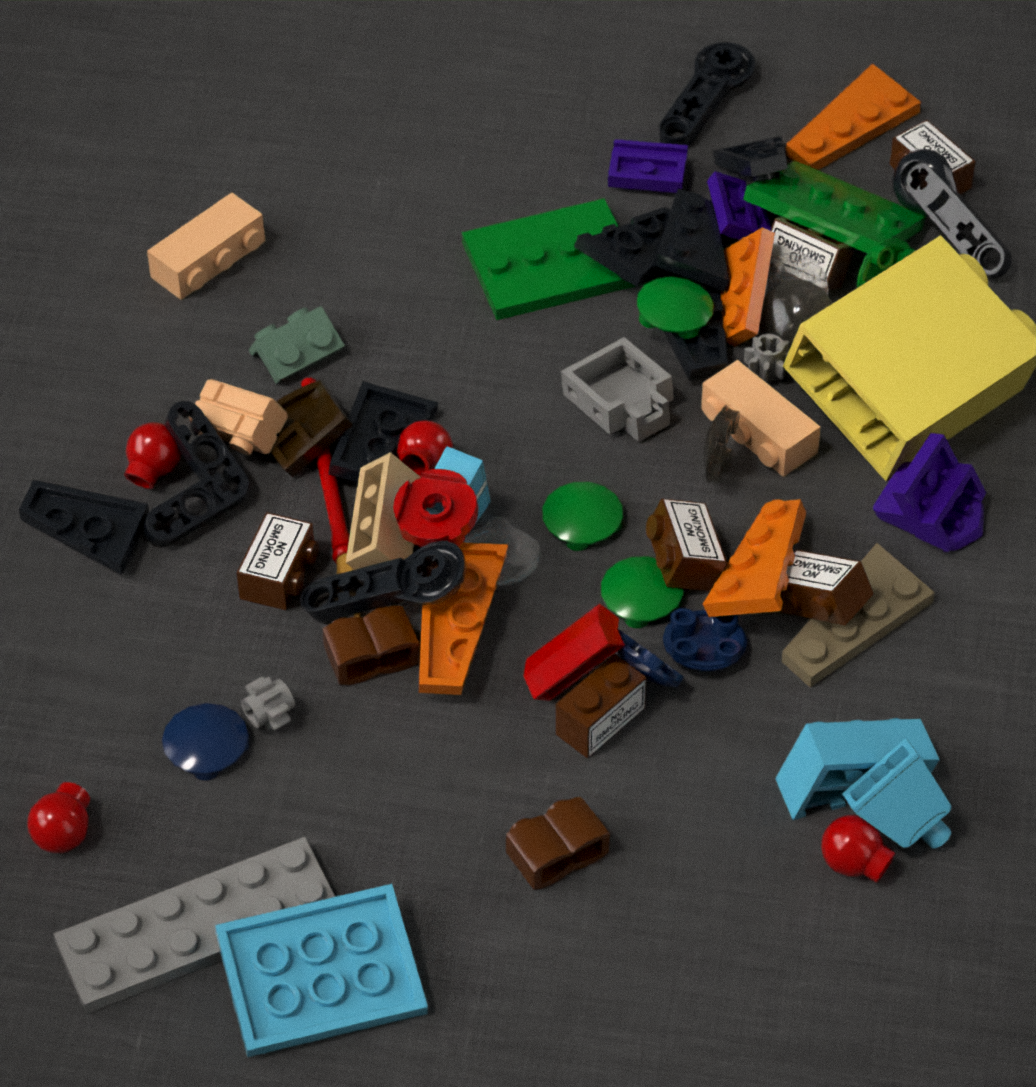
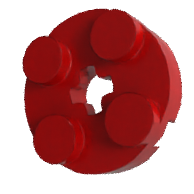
[393,469,478,547]

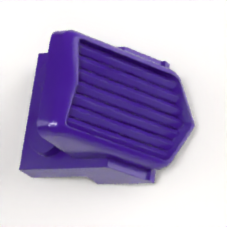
[873,433,986,552]

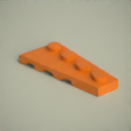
[786,63,921,170]
[703,499,807,617]
[418,542,508,695]

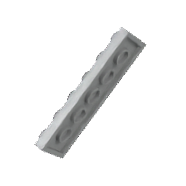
[53,837,335,1014]

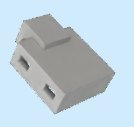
[561,337,674,442]

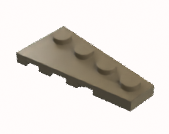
[782,543,935,687]

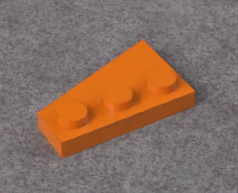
[720,227,775,346]

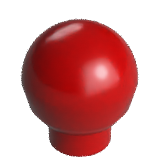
[397,420,453,478]
[124,422,182,490]
[27,782,90,854]
[821,815,896,883]

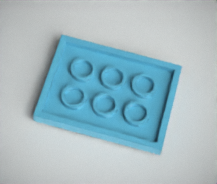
[215,884,428,1057]

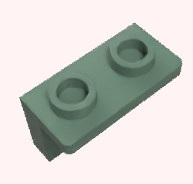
[249,306,345,384]

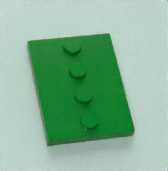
[743,161,926,254]
[462,198,642,321]

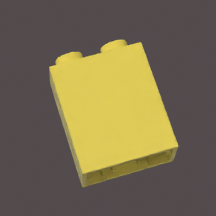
[783,235,1036,481]

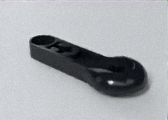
[659,42,756,147]
[892,149,1012,278]
[300,541,467,622]

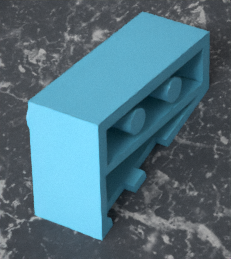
[775,718,940,820]

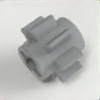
[744,334,789,382]
[241,676,295,731]

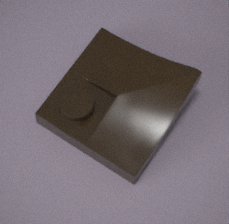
[271,380,353,477]

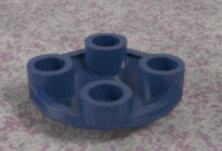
[663,608,747,671]
[616,629,684,688]
[162,703,249,781]

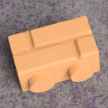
[189,379,288,456]

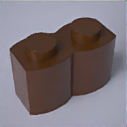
[323,606,420,685]
[506,796,610,890]

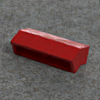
[524,604,625,701]

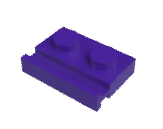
[608,139,688,193]
[707,171,771,240]

